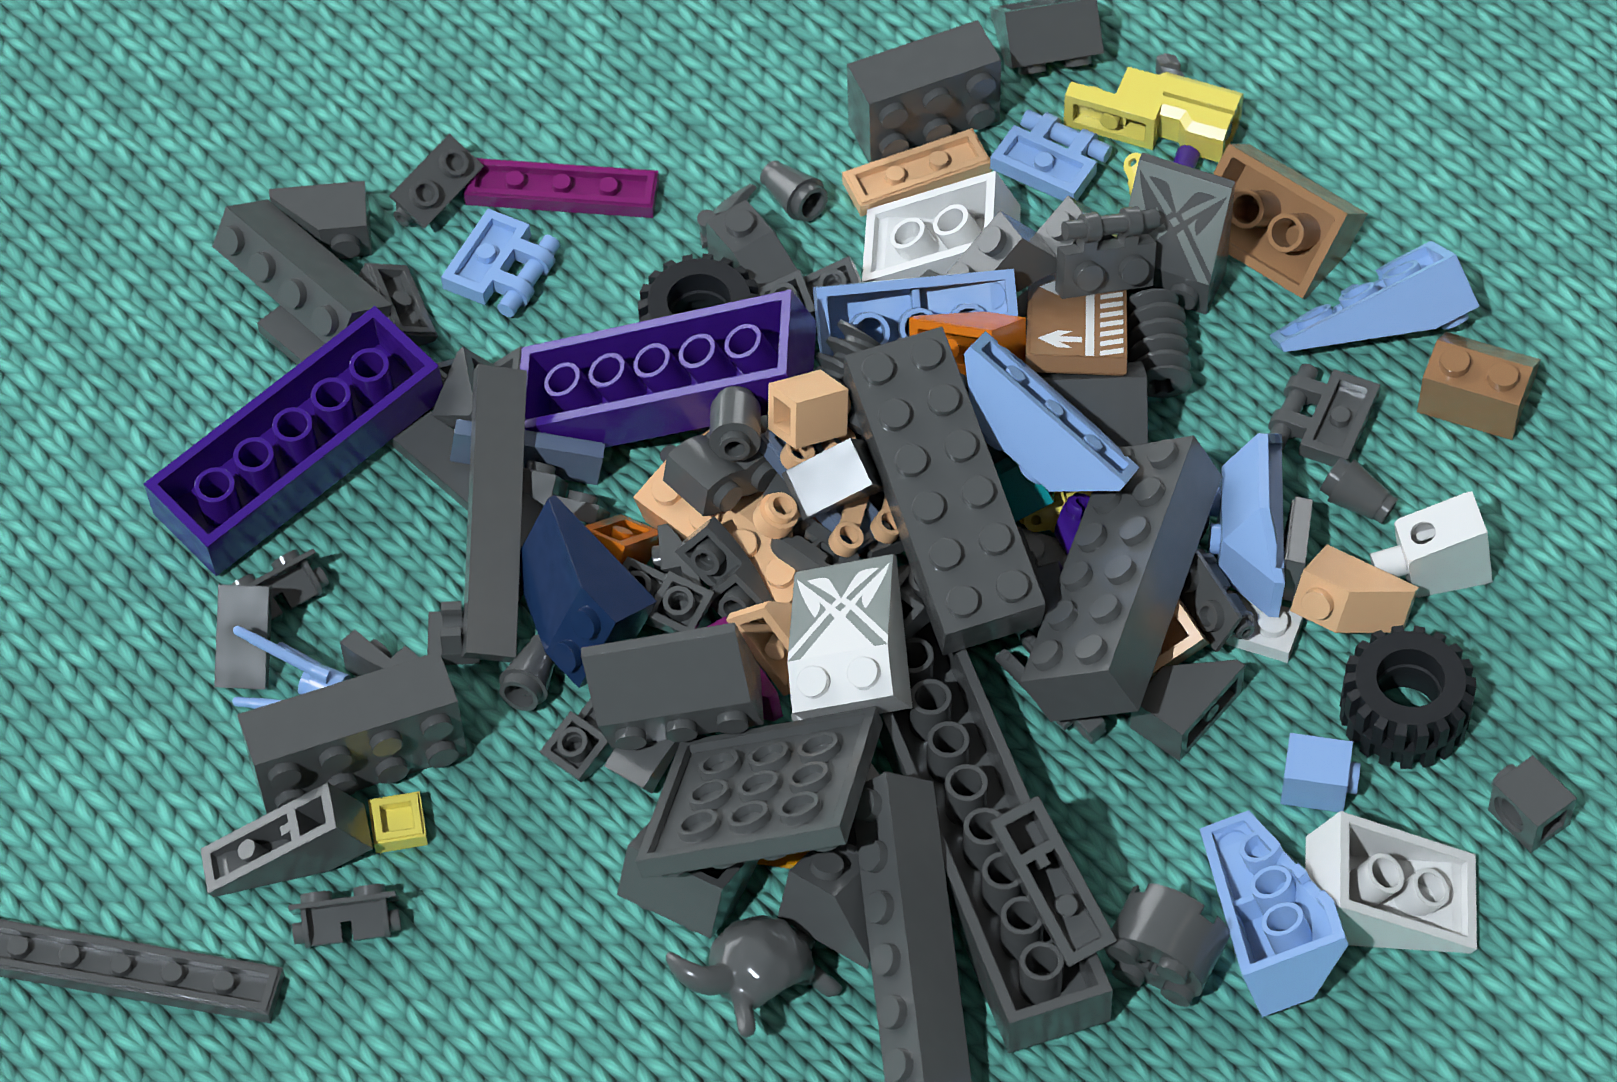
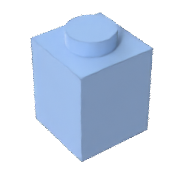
[1280,733,1361,812]

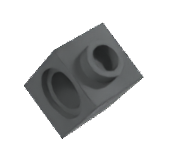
[1488,755,1577,853]

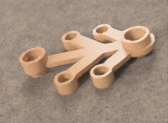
[753,427,899,557]

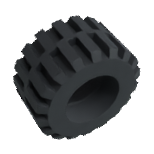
[638,254,760,322]
[1339,625,1476,769]

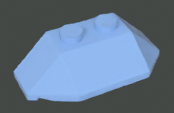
[964,331,1140,492]
[1208,433,1285,617]

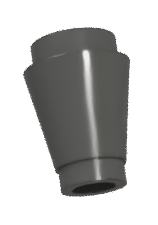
[760,160,828,222]
[1320,457,1398,524]
[499,634,555,711]

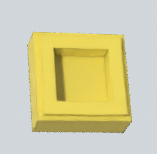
[368,791,428,854]

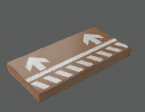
[1025,273,1127,376]

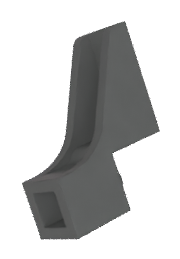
[945,195,1117,293]

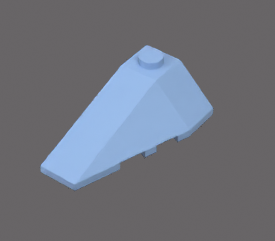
[1269,241,1480,352]
[813,269,1018,371]
[1200,810,1349,1017]

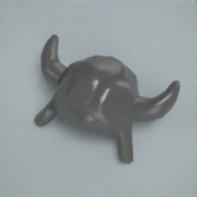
[666,915,842,1038]

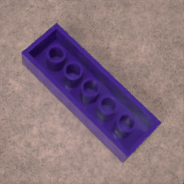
[520,289,816,448]
[144,306,443,577]

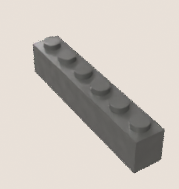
[854,772,972,1082]

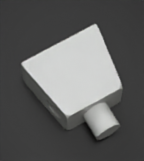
[1369,491,1493,598]

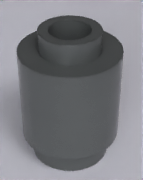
[709,386,761,461]

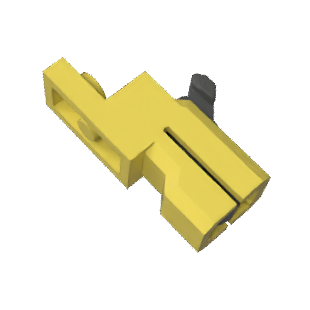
[1064,53,1244,163]

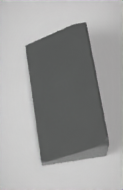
[358,263,438,347]

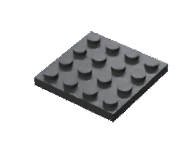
[635,706,883,879]

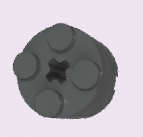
[1104,884,1230,1007]

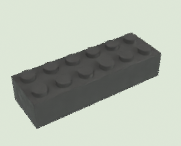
[843,326,1046,655]
[1020,435,1222,722]

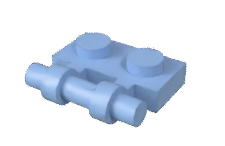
[990,109,1112,201]
[441,208,560,317]

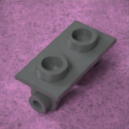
[389,133,484,229]
[1180,548,1255,652]
[230,549,329,621]
[288,884,401,949]

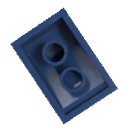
[519,495,657,688]

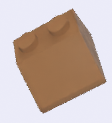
[1417,332,1541,440]

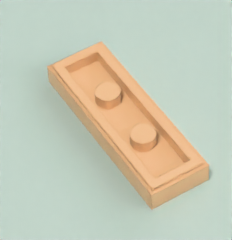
[842,128,991,217]

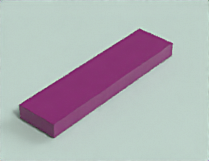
[464,158,659,218]

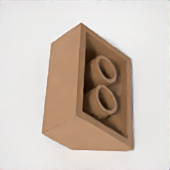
[1213,144,1368,299]

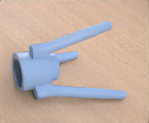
[232,625,351,709]

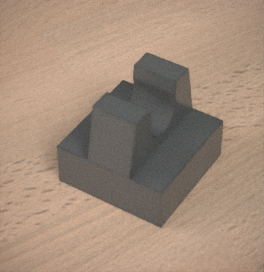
[427,601,480,665]

